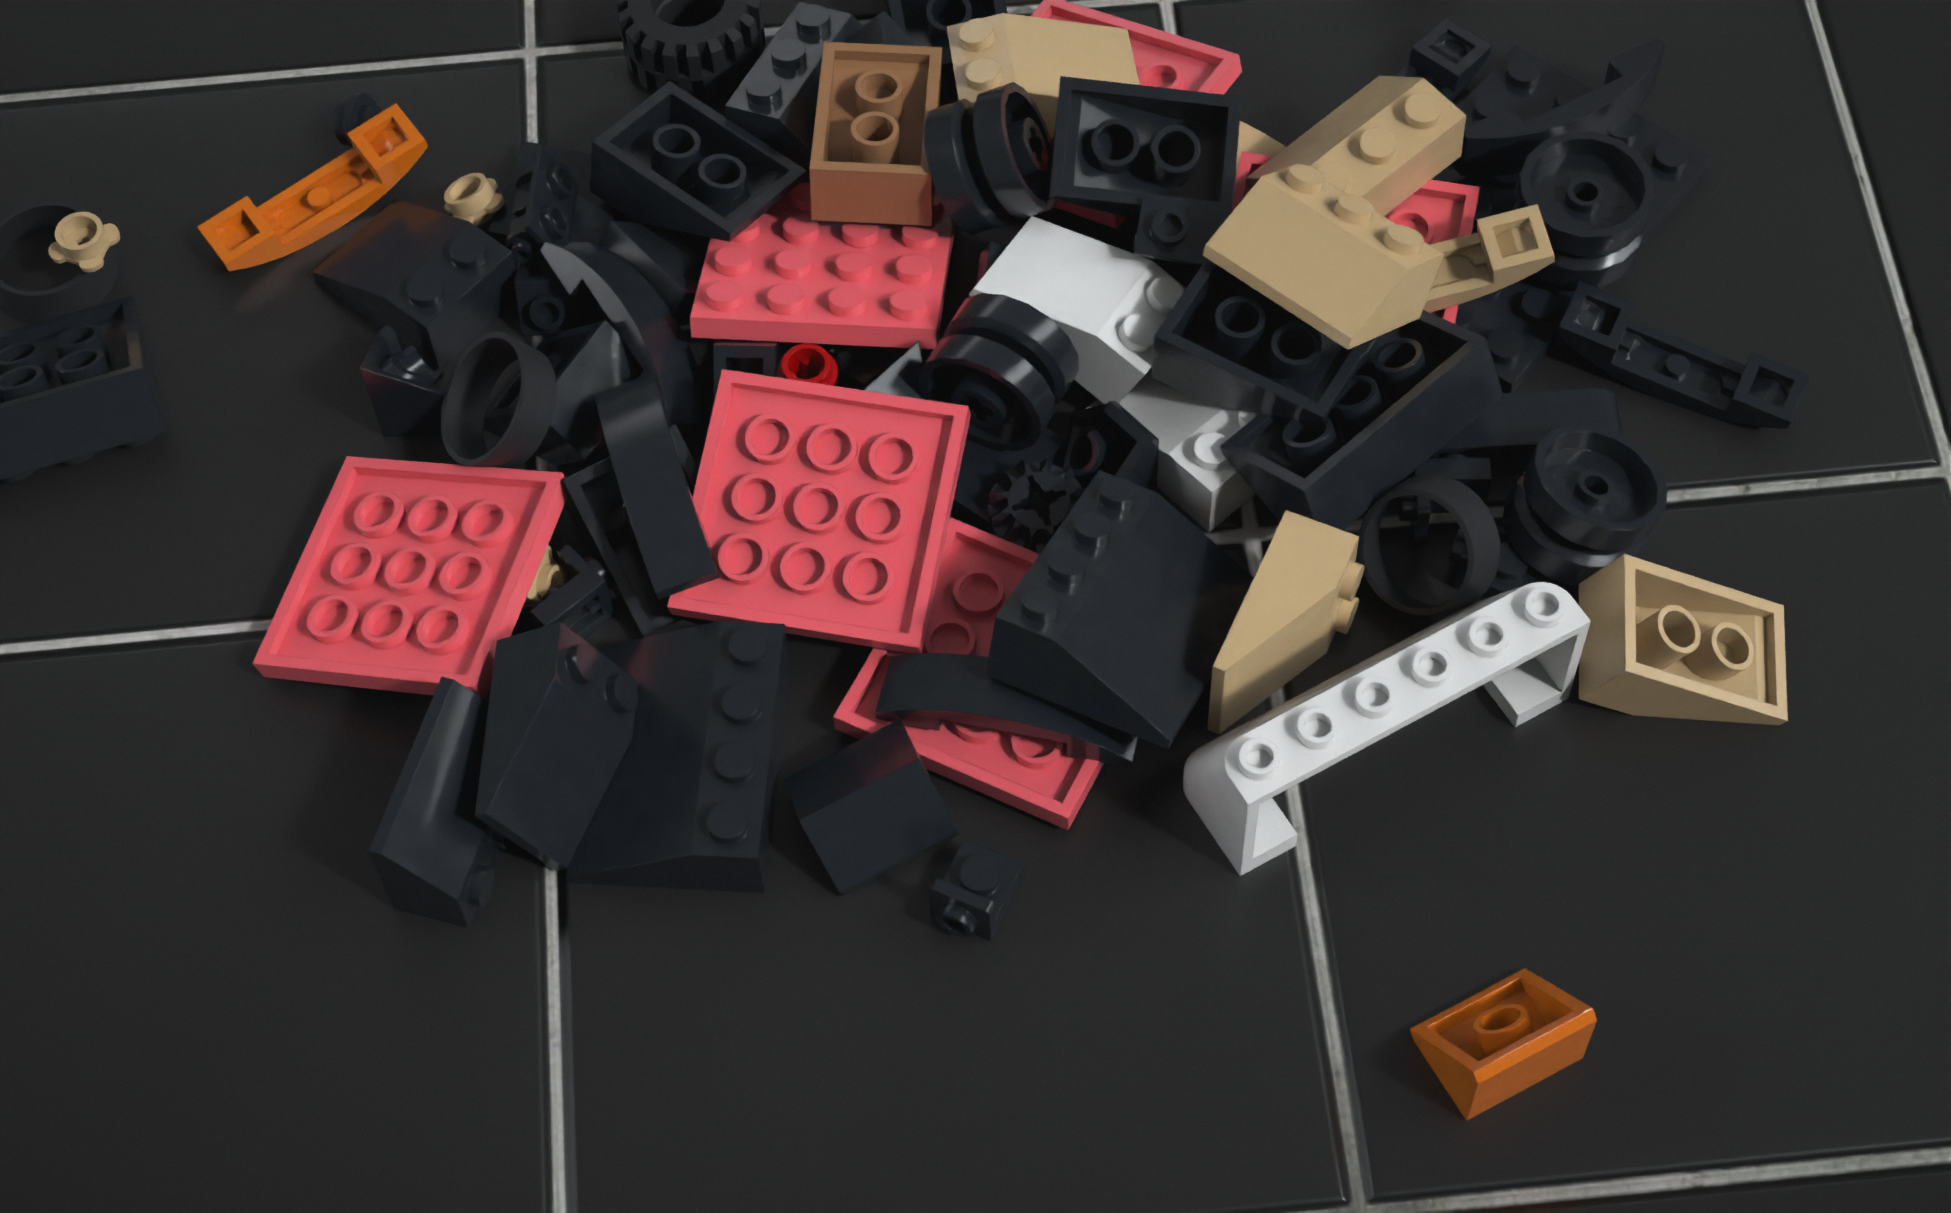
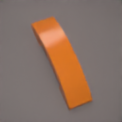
[197,103,428,271]

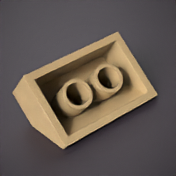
[1246,76,1466,216]
[1202,163,1444,350]

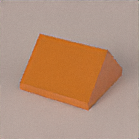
[1410,968,1597,1121]

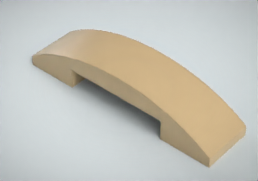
[1423,204,1555,312]

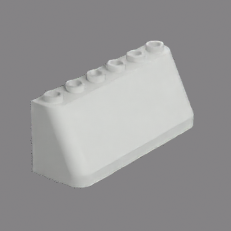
[1183,582,1591,876]

